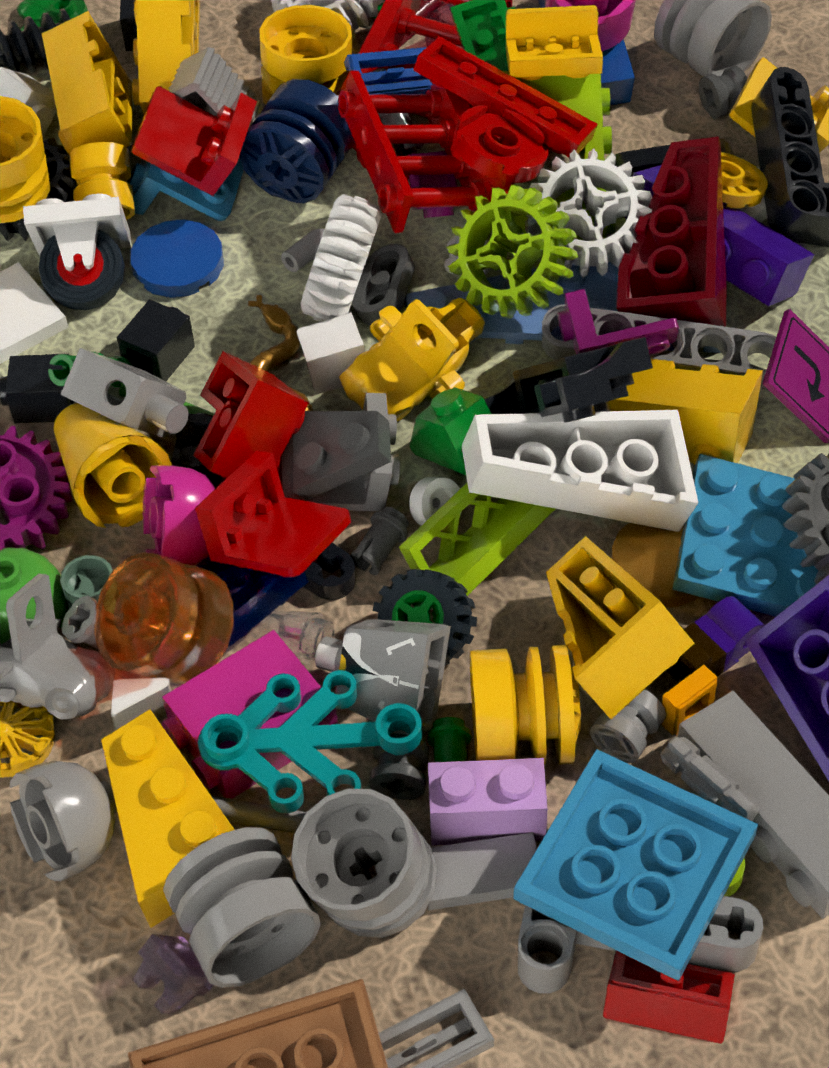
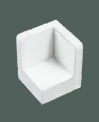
[296,313,365,394]

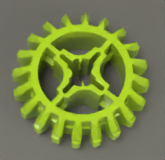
[446,185,578,319]

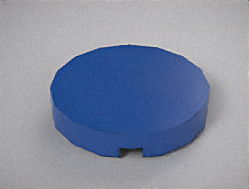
[131,219,224,298]

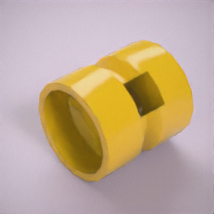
[69,142,135,220]

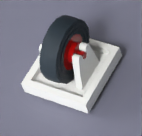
[23,194,131,310]

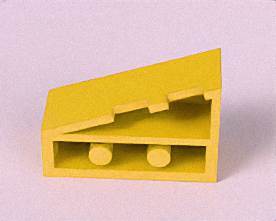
[132,0,200,115]
[42,11,132,154]
[101,709,235,928]

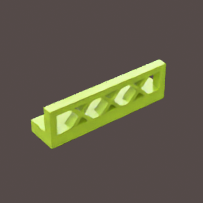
[399,482,555,596]

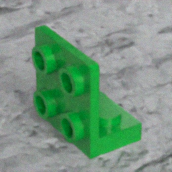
[450,0,516,71]

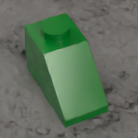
[409,387,491,475]

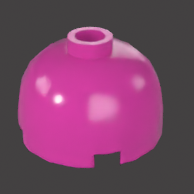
[143,465,215,570]

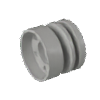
[654,0,772,76]
[291,788,437,938]
[163,827,321,988]

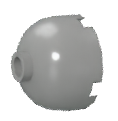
[9,761,117,882]

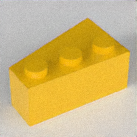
[609,359,763,465]
[546,536,694,719]

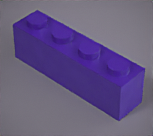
[624,165,815,306]

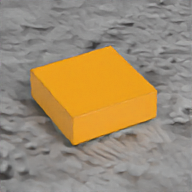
[662,665,718,736]

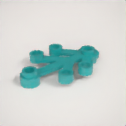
[198,670,422,814]

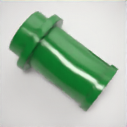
[427,717,472,762]

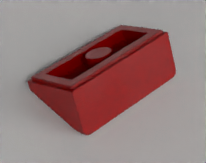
[603,950,735,1044]

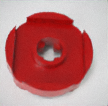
[450,105,548,190]

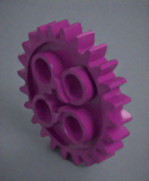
[0,425,73,550]

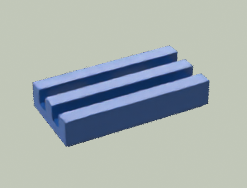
[344,47,432,95]

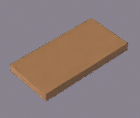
[128,978,389,1068]

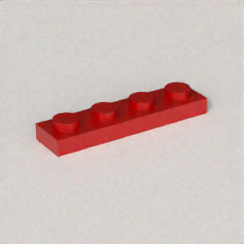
[413,36,598,157]

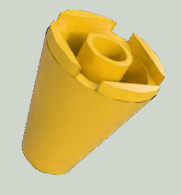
[54,403,172,528]

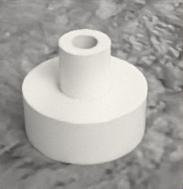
[409,477,462,526]

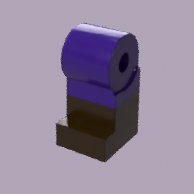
[666,596,765,683]

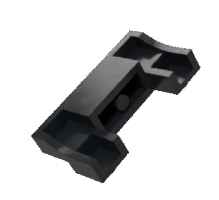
[484,337,653,423]

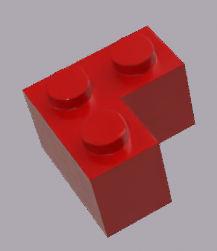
[194,351,309,478]

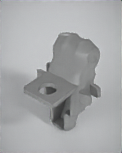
[0,574,115,720]

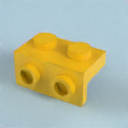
[506,5,603,81]

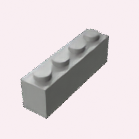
[678,691,829,919]

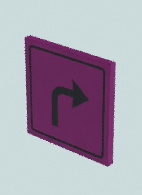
[762,309,829,444]

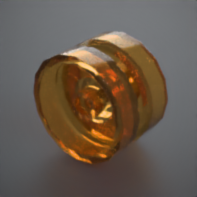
[94,552,234,685]

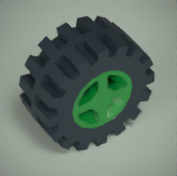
[372,569,477,665]

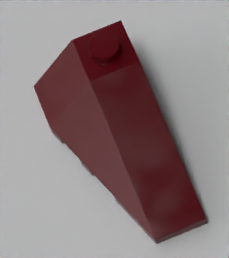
[617,136,727,327]

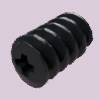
[0,9,71,73]

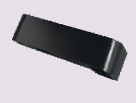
[751,67,829,247]

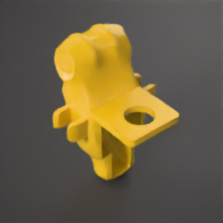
[339,298,485,422]

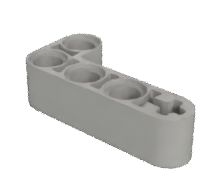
[518,896,763,993]

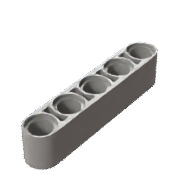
[542,305,776,388]

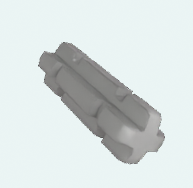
[661,737,761,821]

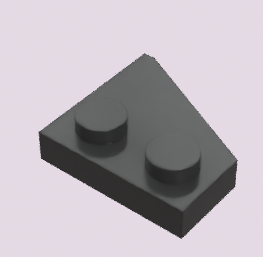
[293,411,391,501]

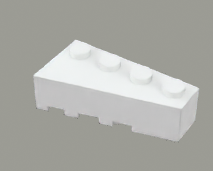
[462,410,698,532]

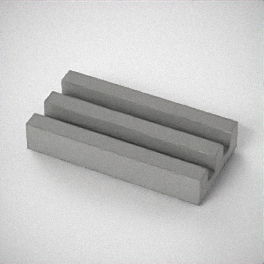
[379,989,494,1068]

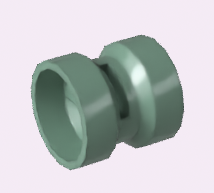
[60,555,121,616]

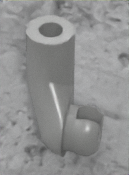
[281,229,325,272]

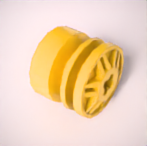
[259,5,352,104]
[0,96,50,223]
[469,645,581,766]

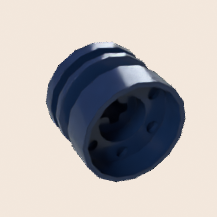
[239,79,355,204]

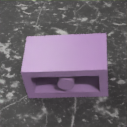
[428,758,548,846]

